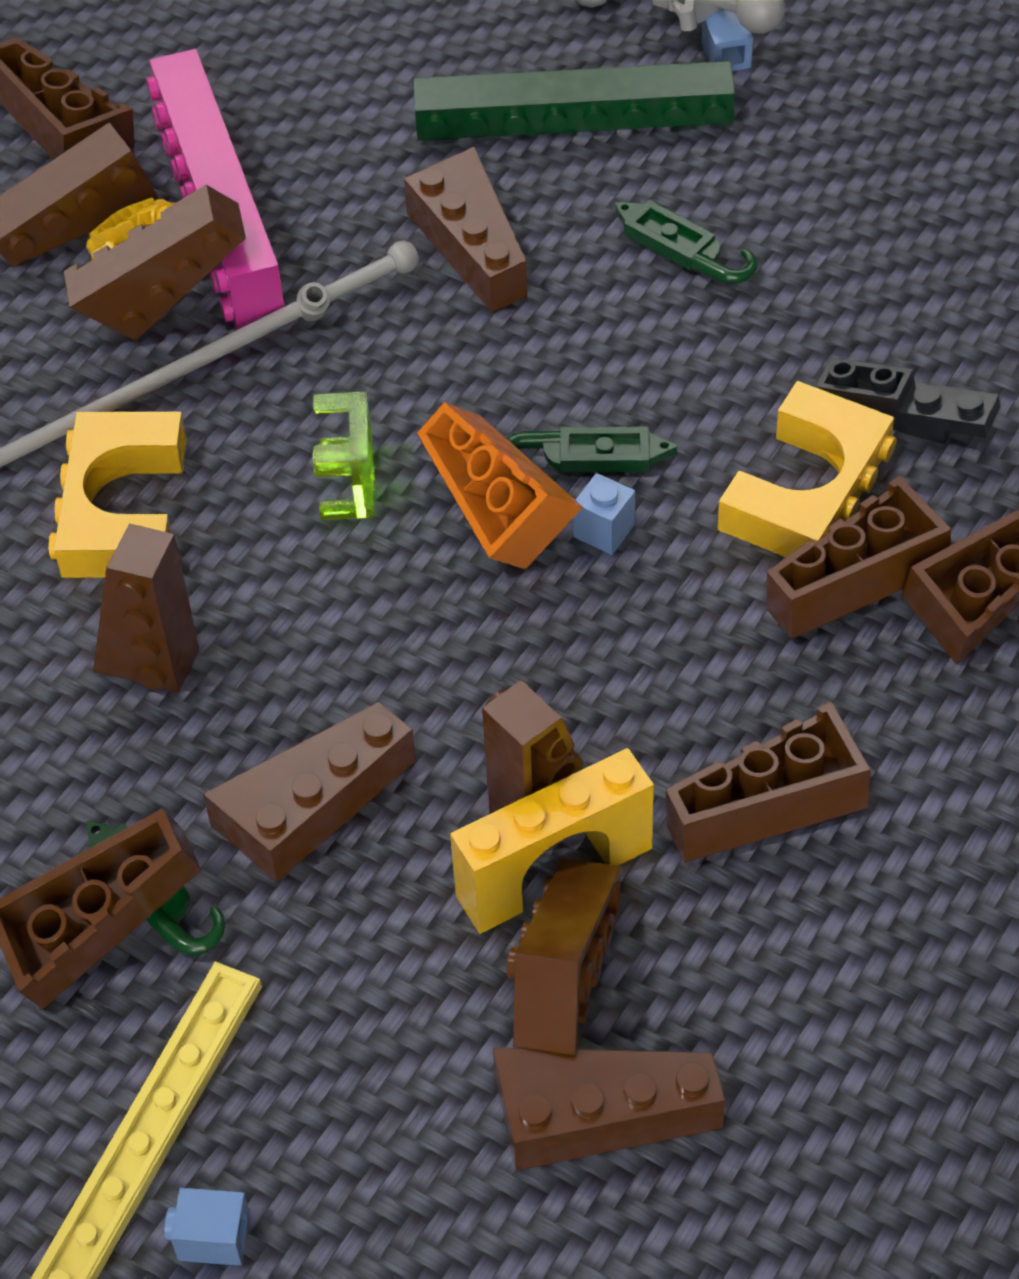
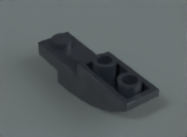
[815,357,1001,444]

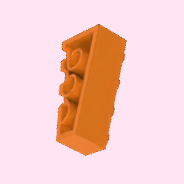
[417,402,584,569]

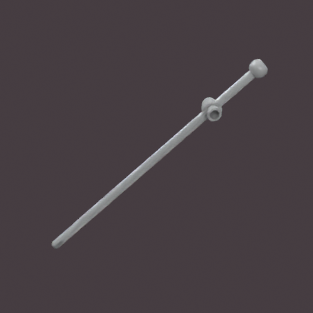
[0,240,419,467]

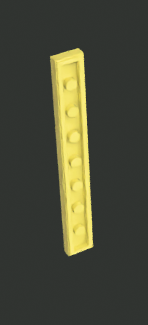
[31,961,262,1279]

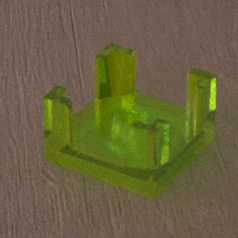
[313,391,374,520]

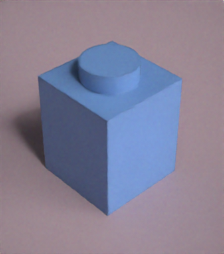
[701,10,753,71]
[573,473,636,555]
[164,1188,250,1266]

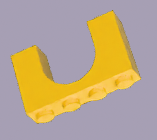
[717,381,897,557]
[49,412,187,578]
[450,748,654,934]

